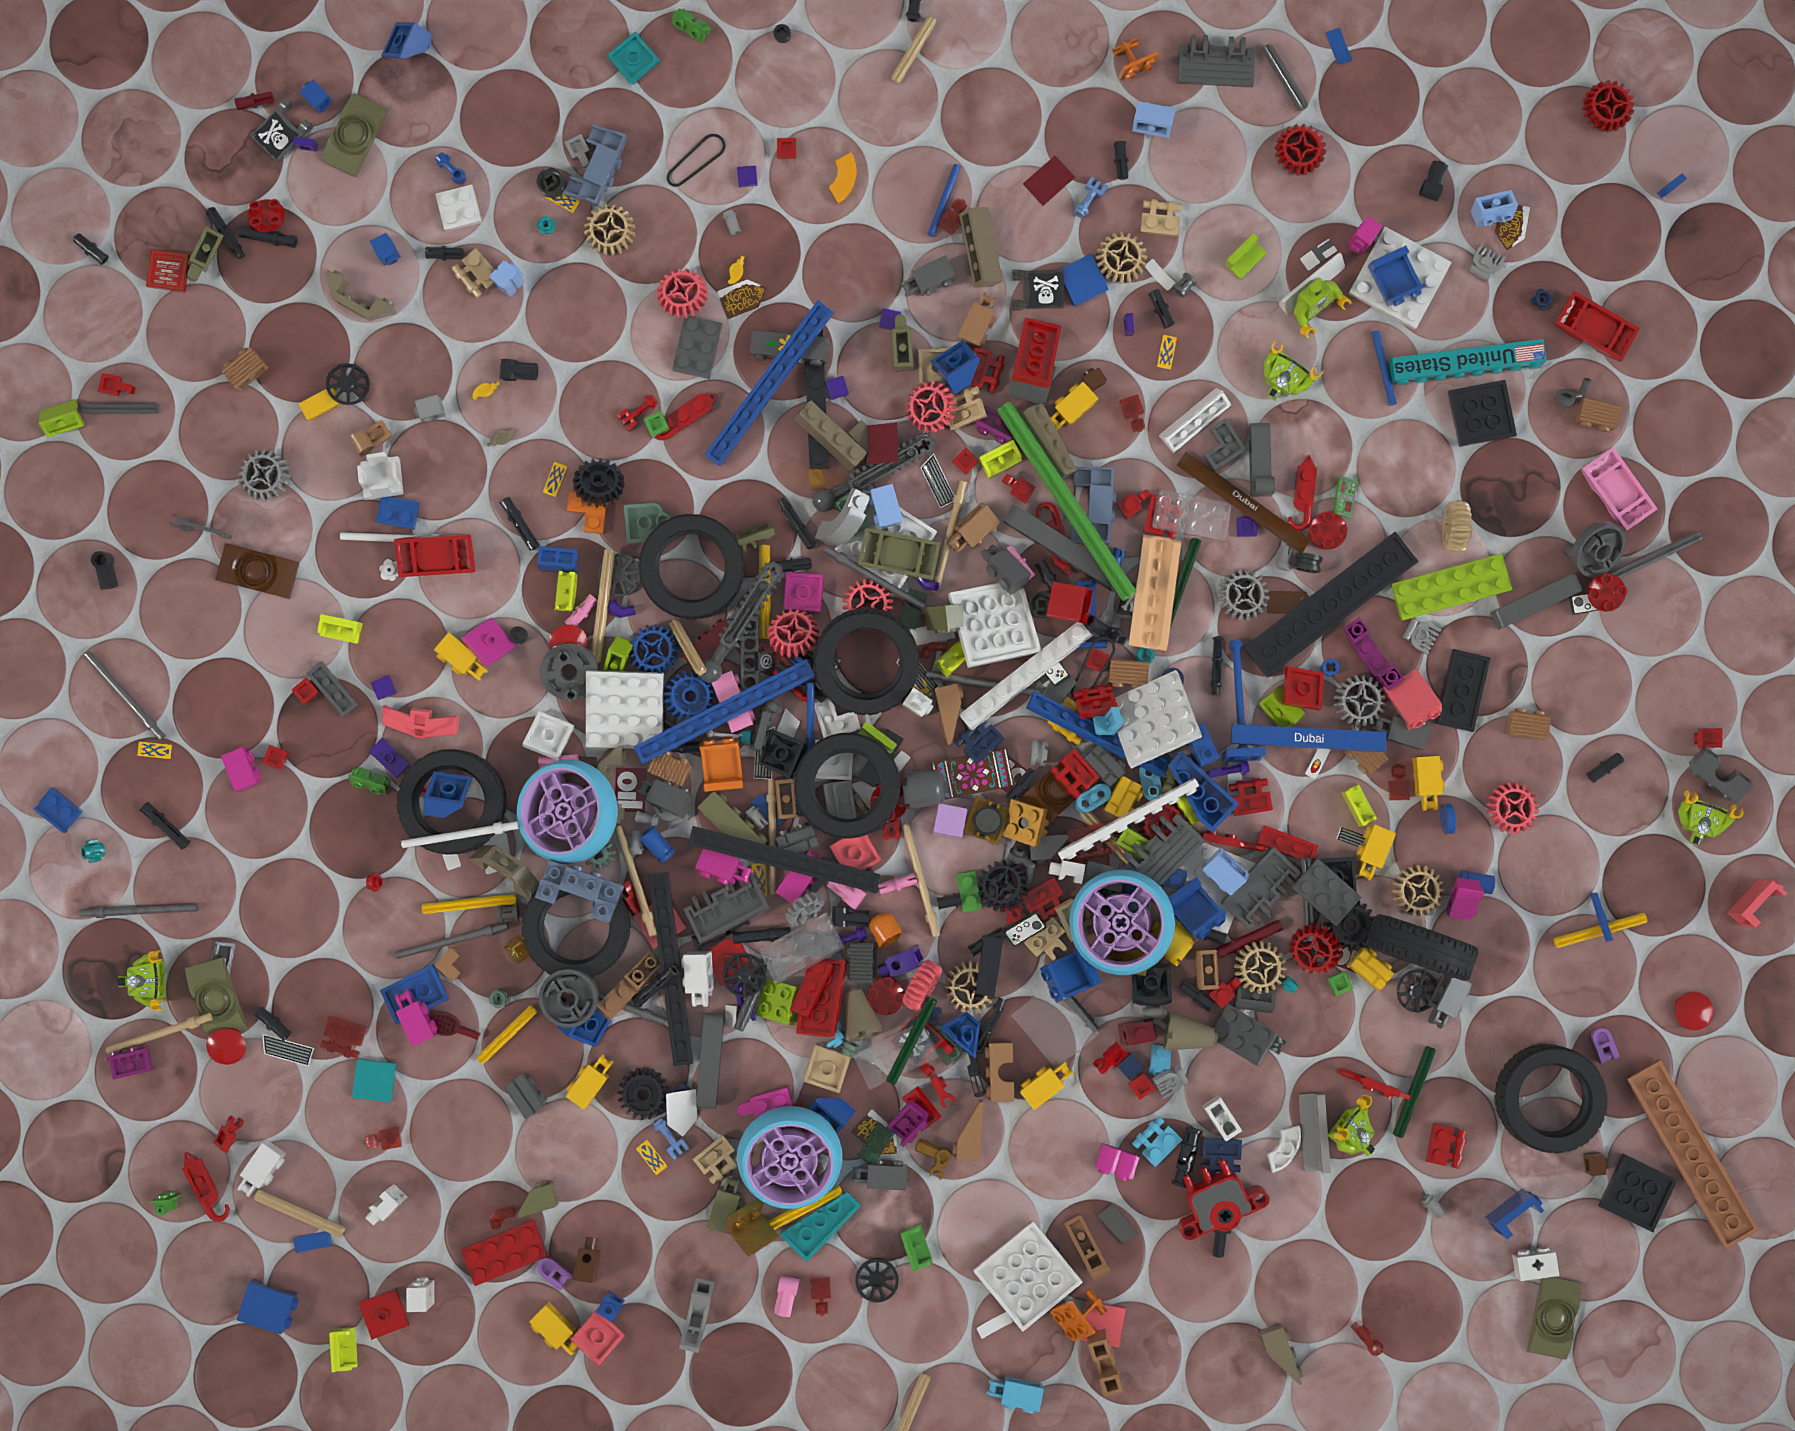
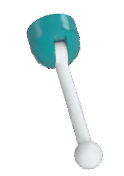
[706,730,753,745]

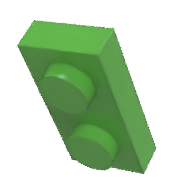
[956,871,982,912]

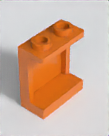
[699,737,744,792]

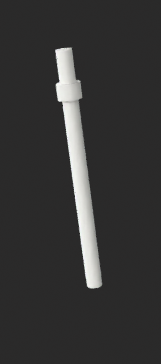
[340,532,440,542]
[401,821,519,848]

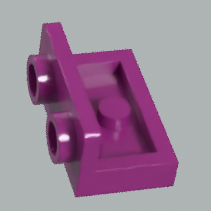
[975,406,1013,444]
[104,1045,153,1080]
[887,1100,929,1147]

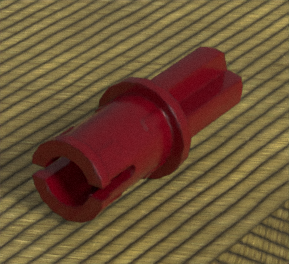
[234,92,274,111]

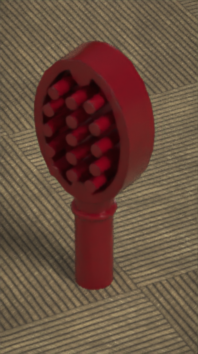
[429,1012,481,1040]

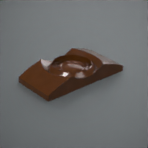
[215,543,300,599]
[1018,763,1097,827]

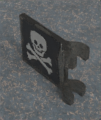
[1012,269,1064,311]

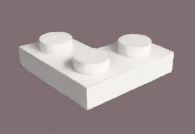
[815,699,861,738]

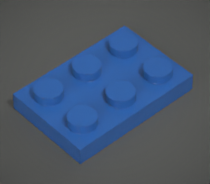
[380,964,450,1025]

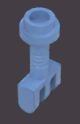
[1074,176,1108,218]
[652,1117,690,1160]

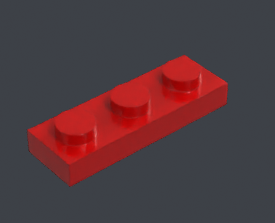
[1257,825,1319,862]
[790,957,834,1018]

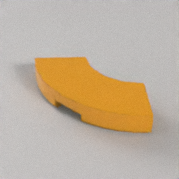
[829,152,857,205]

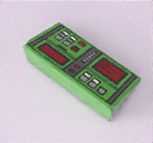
[1333,476,1357,518]

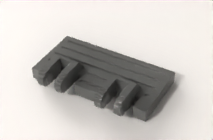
[1177,34,1255,88]
[1123,813,1206,886]
[1221,846,1301,930]
[684,872,770,944]

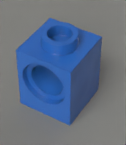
[299,79,333,114]
[369,233,401,266]
[596,1291,625,1322]

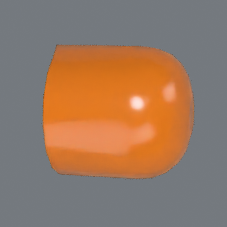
[869,912,903,949]

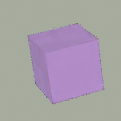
[932,803,967,841]

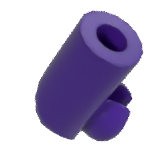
[915,578,940,591]
[607,599,636,618]

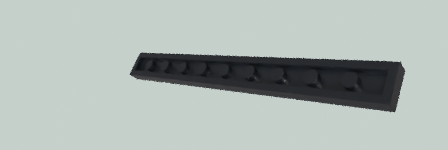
[688,826,881,893]
[648,871,693,1066]

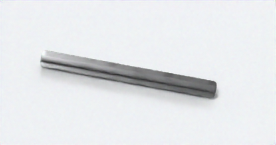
[1608,531,1703,578]

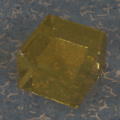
[807,469,826,491]
[503,935,529,964]

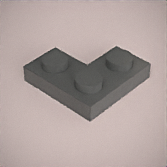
[1204,418,1247,471]

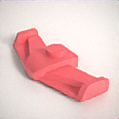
[382,705,459,739]

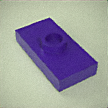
[369,738,411,778]

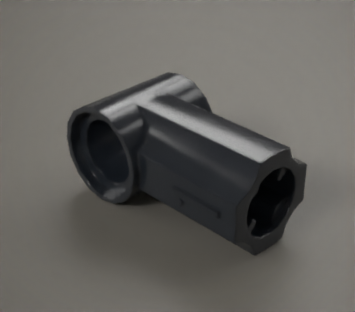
[1419,161,1448,202]
[499,359,539,381]
[91,551,119,590]
[831,906,870,927]

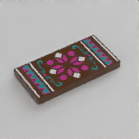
[931,748,1014,800]

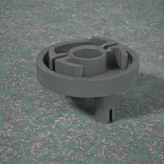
[1563,521,1626,577]
[540,642,599,701]
[539,968,599,1028]

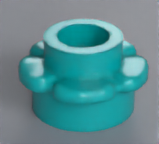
[537,216,556,234]
[1136,647,1155,664]
[1281,976,1299,993]

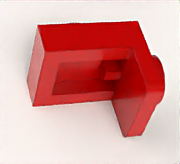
[1694,728,1723,749]

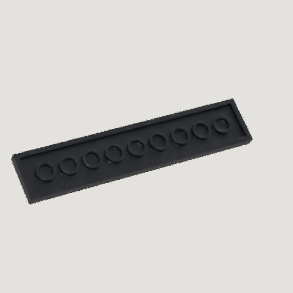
[1243,531,1419,678]

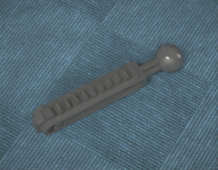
[812,431,936,512]
[699,561,784,683]

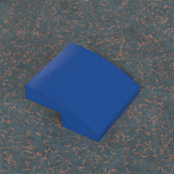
[1057,254,1109,306]

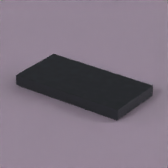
[1435,649,1491,732]

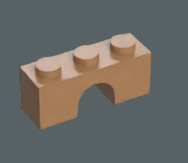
[985,1041,1014,1102]
[1087,1328,1123,1397]

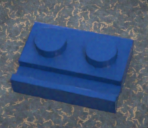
[376,496,420,530]
[34,787,83,833]

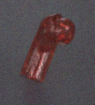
[919,642,947,659]
[490,1207,516,1230]

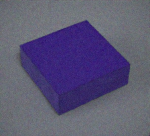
[293,137,318,152]
[737,165,758,188]
[879,308,902,330]
[1123,313,1134,336]
[825,376,849,400]
[1236,517,1257,537]
[371,675,397,700]

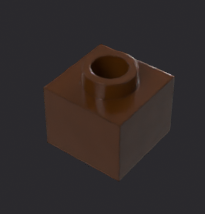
[1082,367,1107,392]
[1583,1152,1608,1176]

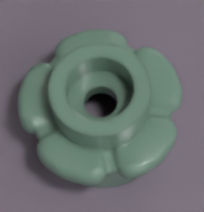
[489,989,508,1008]
[840,1040,858,1057]

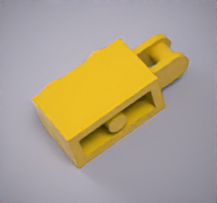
[1050,382,1099,431]
[434,632,488,681]
[1412,756,1445,811]
[1356,824,1396,881]
[565,1054,613,1110]
[1019,1061,1073,1110]
[529,1301,577,1355]

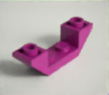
[1343,617,1405,691]

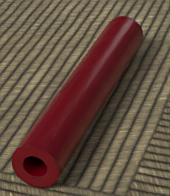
[1215,920,1283,959]

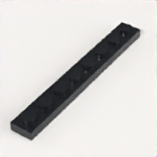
[803,318,829,470]

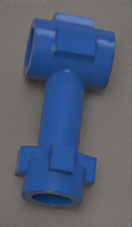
[435,152,466,184]

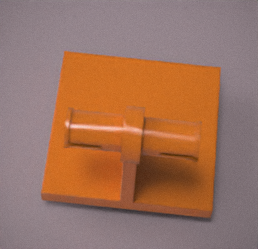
[1112,38,1159,81]
[1049,1288,1108,1342]

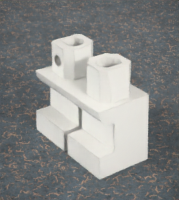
[1048,860,1085,884]
[365,1184,408,1225]

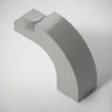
[814,488,870,547]
[679,1278,715,1353]

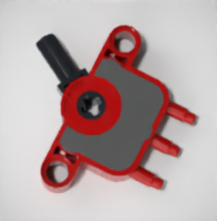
[1178,1158,1270,1258]

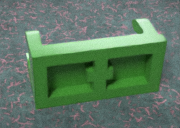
[900,1224,933,1271]

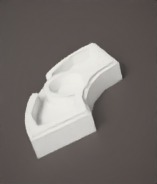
[1267,1125,1301,1173]

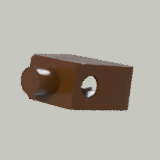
[572,1237,601,1283]

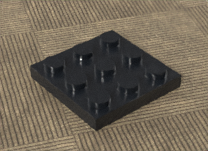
[1448,380,1517,447]
[1598,1153,1678,1232]

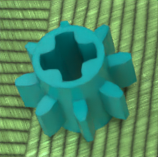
[81,839,105,863]

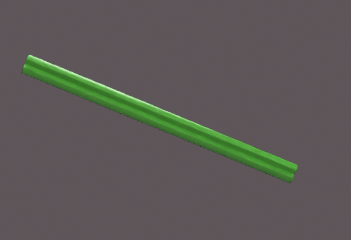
[997,402,1137,601]

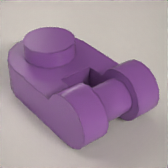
[1590,1028,1619,1064]
[537,1257,573,1290]

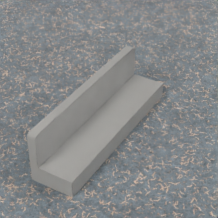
[1298,1093,1331,1174]

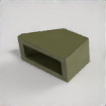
[517,1180,559,1218]

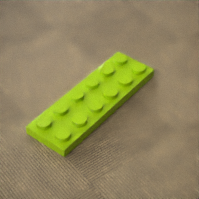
[1390,553,1513,621]

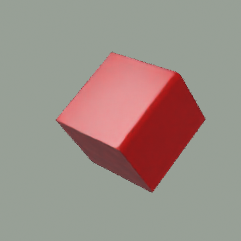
[1046,581,1094,624]

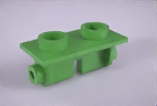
[671,8,711,43]
[348,767,391,795]
[150,1191,182,1216]

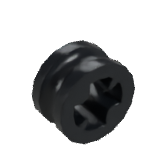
[773,24,791,43]
[509,626,528,644]

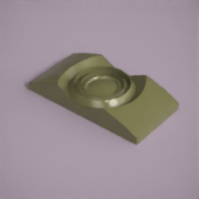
[321,93,389,177]
[858,527,941,580]
[185,957,248,1037]
[1527,1277,1581,1360]

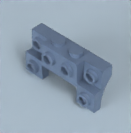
[563,124,628,207]
[1070,466,1116,545]
[535,860,624,923]

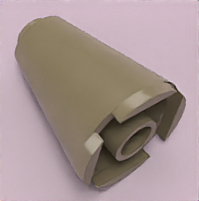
[843,987,884,1043]
[1163,1012,1218,1051]

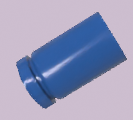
[639,826,675,863]
[1458,870,1495,894]

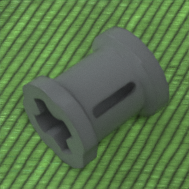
[1172,272,1197,298]
[497,904,520,923]

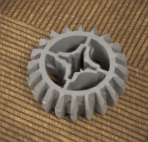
[237,449,291,501]
[1217,569,1270,621]
[1334,675,1386,727]

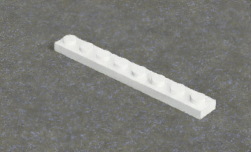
[959,623,1092,731]
[1058,778,1199,860]

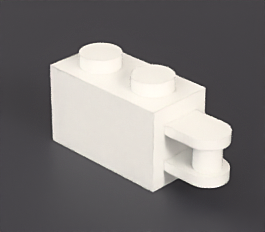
[902,688,933,718]
[681,951,714,1007]
[237,1140,286,1197]

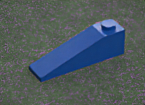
[1169,751,1239,832]

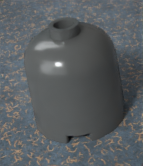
[903,770,949,809]

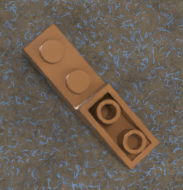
[597,950,660,1021]

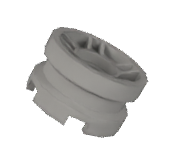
[1030,739,1048,767]

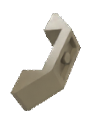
[325,269,397,321]
[598,746,628,823]
[469,845,540,900]

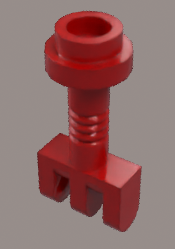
[616,394,658,432]

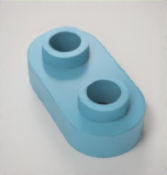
[1138,767,1162,801]
[1075,784,1111,814]

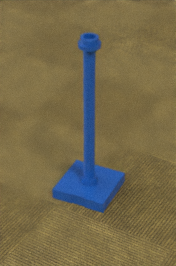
[1221,640,1266,762]

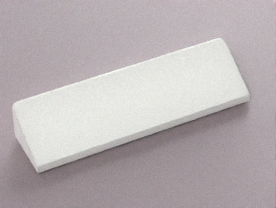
[1279,253,1345,315]
[1159,388,1231,453]

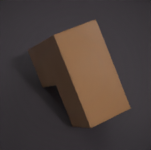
[435,947,462,982]

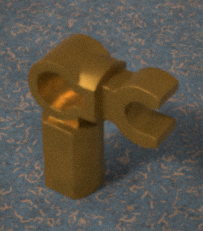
[915,1138,951,1180]

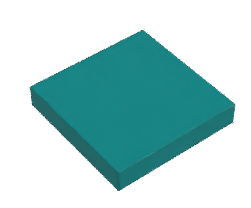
[607,31,660,86]
[352,1059,397,1102]

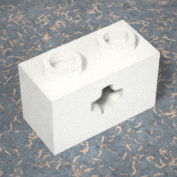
[1201,1095,1242,1141]
[1512,1247,1559,1281]
[406,1277,435,1312]

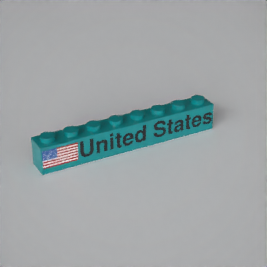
[1388,339,1547,386]

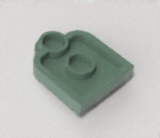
[623,503,672,543]

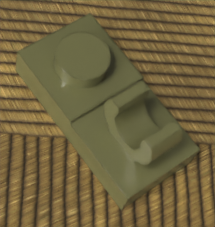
[735,521,775,552]

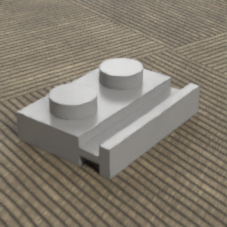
[823,780,857,819]

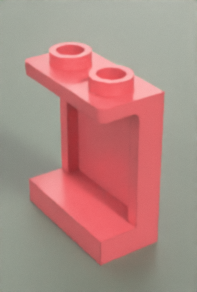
[1383,669,1442,730]
[1727,880,1787,928]

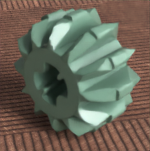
[586,843,616,871]

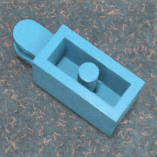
[986,1376,1044,1413]

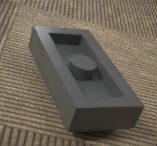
[750,711,772,751]

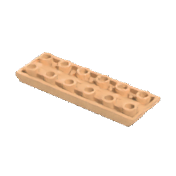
[1128,534,1181,651]

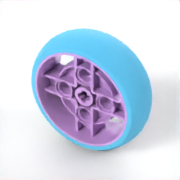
[517,759,618,864]
[1069,869,1175,975]
[737,1106,842,1209]

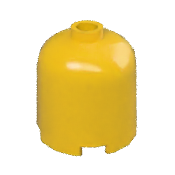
[1151,919,1198,967]

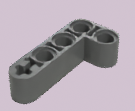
[1249,423,1275,497]

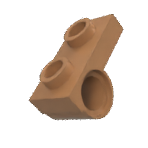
[349,420,393,457]

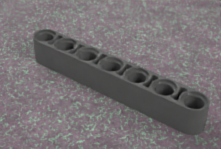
[1002,504,1115,592]

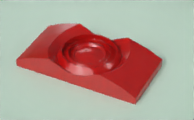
[1554,291,1640,362]
[394,534,476,577]

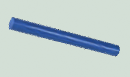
[927,164,961,237]
[1371,330,1397,406]
[806,681,815,751]

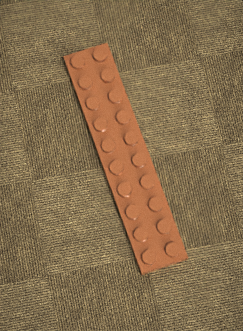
[1625,1059,1759,1249]

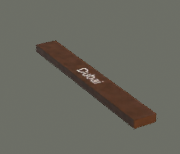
[1177,452,1310,552]

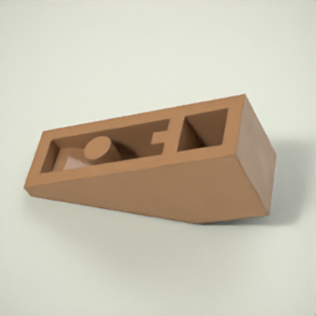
[933,684,963,745]
[952,1100,984,1161]
[1064,1215,1111,1280]

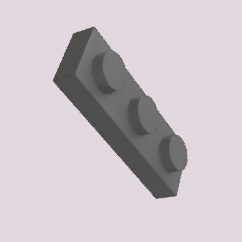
[306,661,359,717]

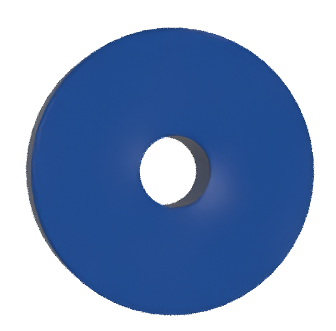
[1657,173,1687,199]
[1440,803,1456,834]

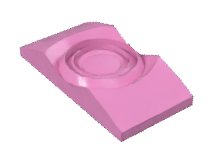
[1581,447,1658,531]

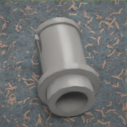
[722,210,742,236]
[1276,545,1294,571]
[745,806,768,831]
[635,811,660,827]
[629,831,644,855]
[1143,1006,1167,1020]
[1421,1194,1447,1219]

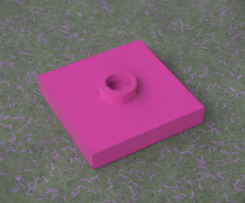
[783,572,824,613]
[461,617,516,668]

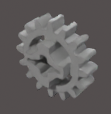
[785,892,825,927]

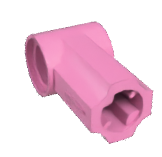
[826,881,867,909]
[774,1275,800,1317]

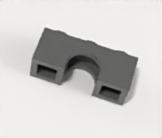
[1689,745,1753,803]

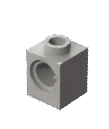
[414,395,446,423]

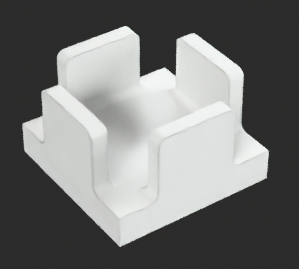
[357,452,403,500]

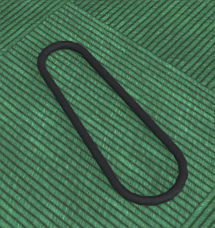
[666,134,726,187]
[1071,637,1116,700]

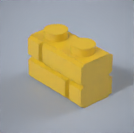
[1104,776,1143,818]
[1347,947,1394,991]

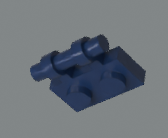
[954,720,1004,765]
[1201,1138,1242,1174]

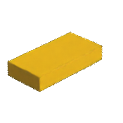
[299,388,341,421]

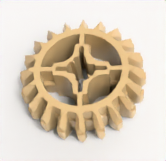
[584,204,636,256]
[1096,232,1147,284]
[1442,500,1472,552]
[1392,865,1445,917]
[1234,941,1287,994]
[944,961,997,1014]

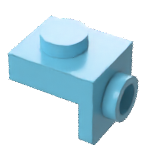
[1093,707,1123,735]
[826,1019,845,1048]
[1148,1044,1171,1076]

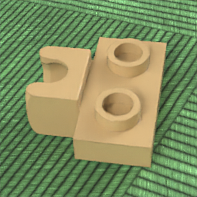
[1024,917,1068,962]

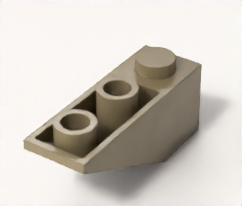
[1258,1323,1303,1385]

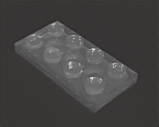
[1152,489,1232,542]
[759,913,845,985]
[853,1026,939,1090]

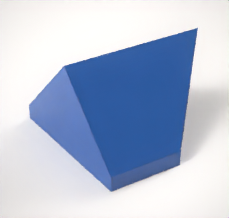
[940,1012,980,1059]

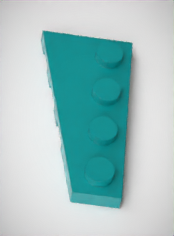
[779,1191,861,1262]

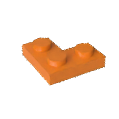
[567,492,607,534]

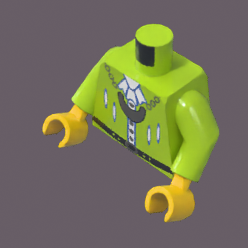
[1294,278,1352,339]
[1264,340,1324,401]
[1678,790,1744,846]
[117,950,165,1011]
[1328,1094,1375,1156]

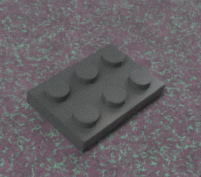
[672,315,723,379]
[1291,858,1361,926]
[1214,1004,1278,1067]

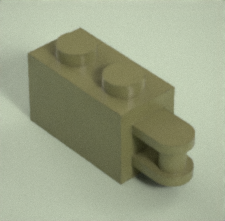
[187,226,224,282]
[892,314,914,372]
[922,604,964,633]
[707,1175,743,1234]

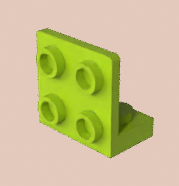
[756,978,801,1026]

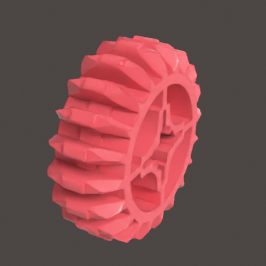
[657,268,708,319]
[905,381,957,433]
[842,579,893,630]
[768,608,820,659]
[1486,782,1540,834]
[903,960,942,1011]

